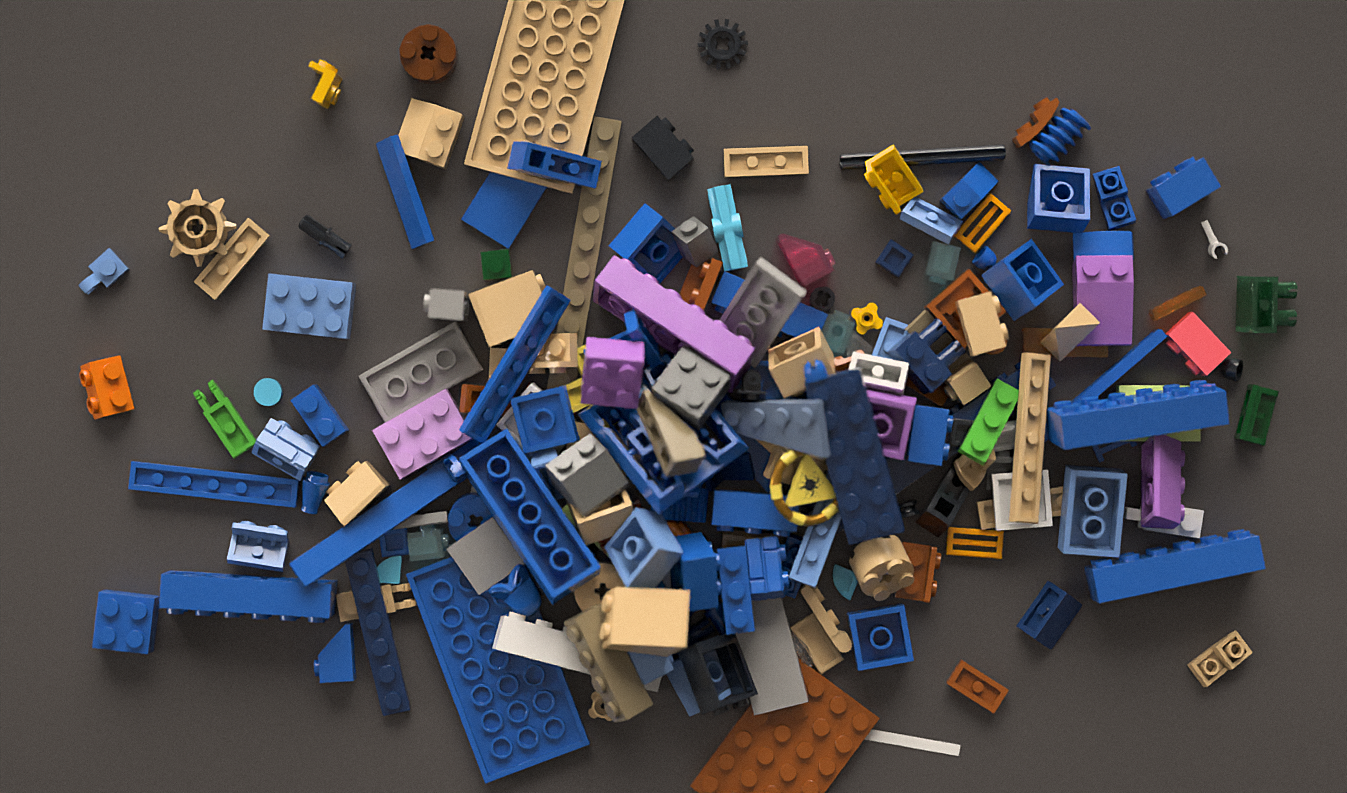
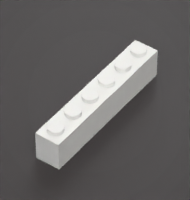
[492,612,662,692]

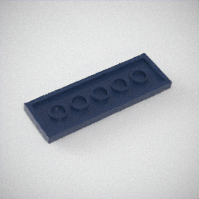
[804,367,905,544]

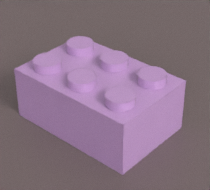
[372,389,473,480]

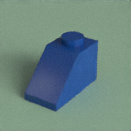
[939,162,999,219]
[314,623,356,683]

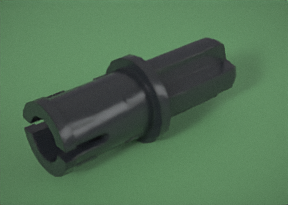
[298,215,352,259]

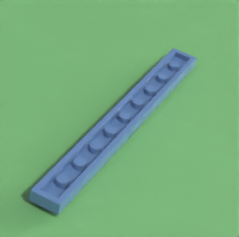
[789,317,909,588]

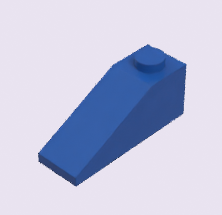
[507,141,602,189]

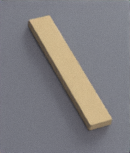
[1009,353,1051,524]

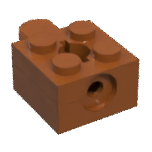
[924,269,1007,355]

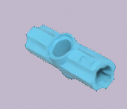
[707,184,748,272]

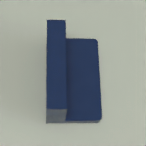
[1016,581,1082,650]

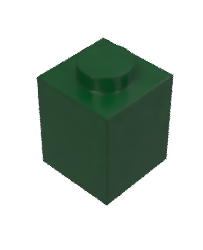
[480,249,513,281]

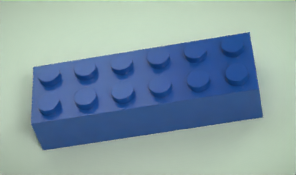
[1046,380,1229,450]
[459,428,601,605]
[1084,529,1266,603]
[159,570,338,623]

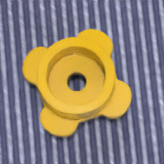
[851,303,883,334]

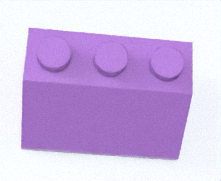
[1141,434,1185,529]

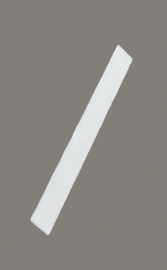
[865,729,960,756]

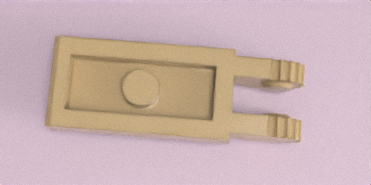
[336,583,417,622]
[799,585,853,653]

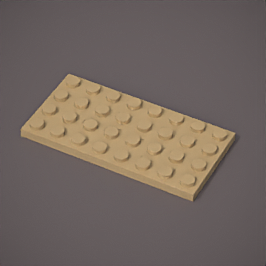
[464,0,625,194]

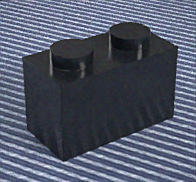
[632,115,694,182]

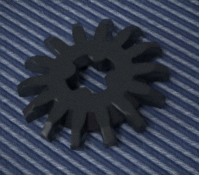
[698,19,748,69]

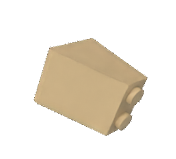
[468,270,546,348]
[600,587,689,657]

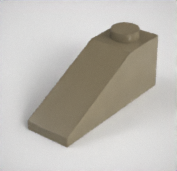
[636,390,705,477]

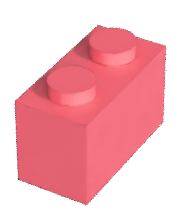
[1166,312,1231,376]

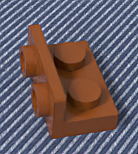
[679,258,723,311]
[894,541,941,603]

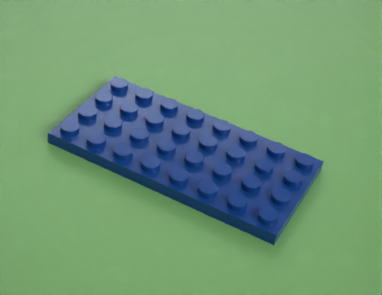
[406,557,590,784]

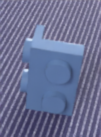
[227,521,289,572]

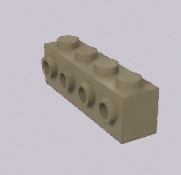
[564,604,653,723]

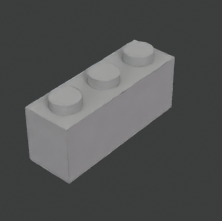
[424,289,470,322]

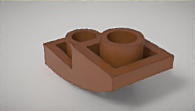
[1012,97,1059,148]

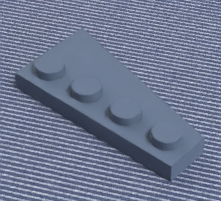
[721,400,830,458]

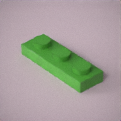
[958,378,1019,466]

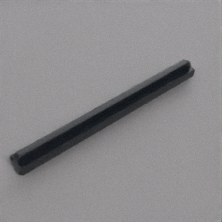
[839,144,1006,169]

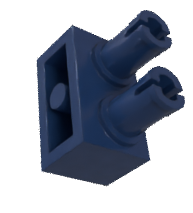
[887,318,966,395]

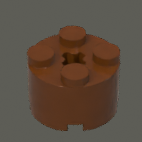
[399,24,458,84]

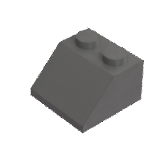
[545,433,630,518]

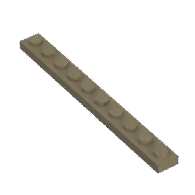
[546,116,622,390]

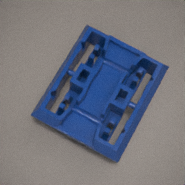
[578,351,749,514]

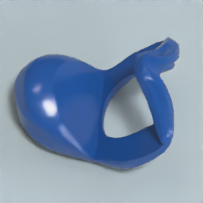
[488,564,541,617]

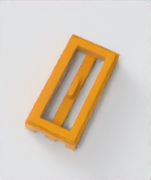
[954,193,1011,253]
[945,527,1004,559]

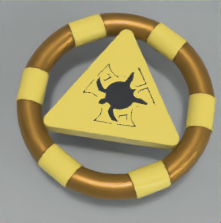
[770,449,839,526]

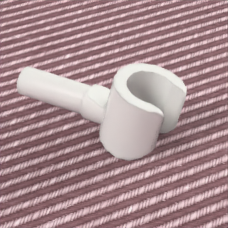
[1201,220,1228,259]

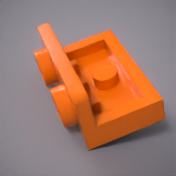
[79,355,134,420]

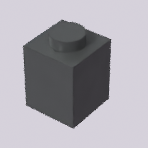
[672,216,718,268]

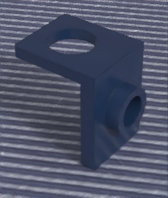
[705,453,755,491]

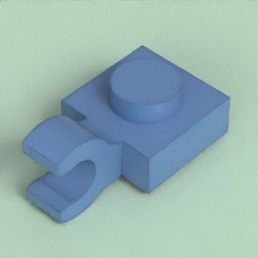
[78,248,130,295]

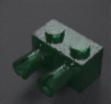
[1236,276,1298,333]

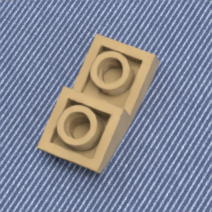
[1187,630,1253,687]

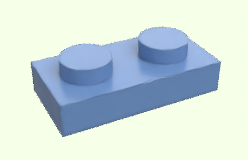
[899,197,963,245]

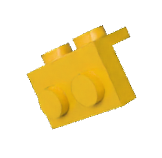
[309,59,342,109]
[864,144,923,215]

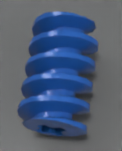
[1029,108,1091,165]

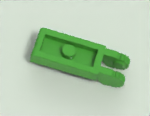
[193,380,256,459]

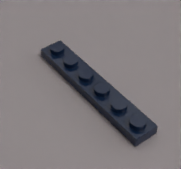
[345,548,411,716]

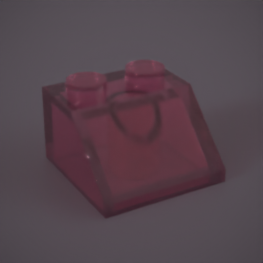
[776,234,836,288]

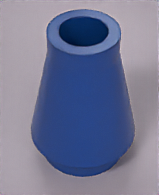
[301,471,330,514]

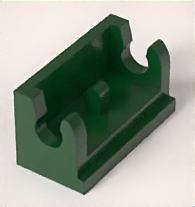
[1234,384,1279,446]

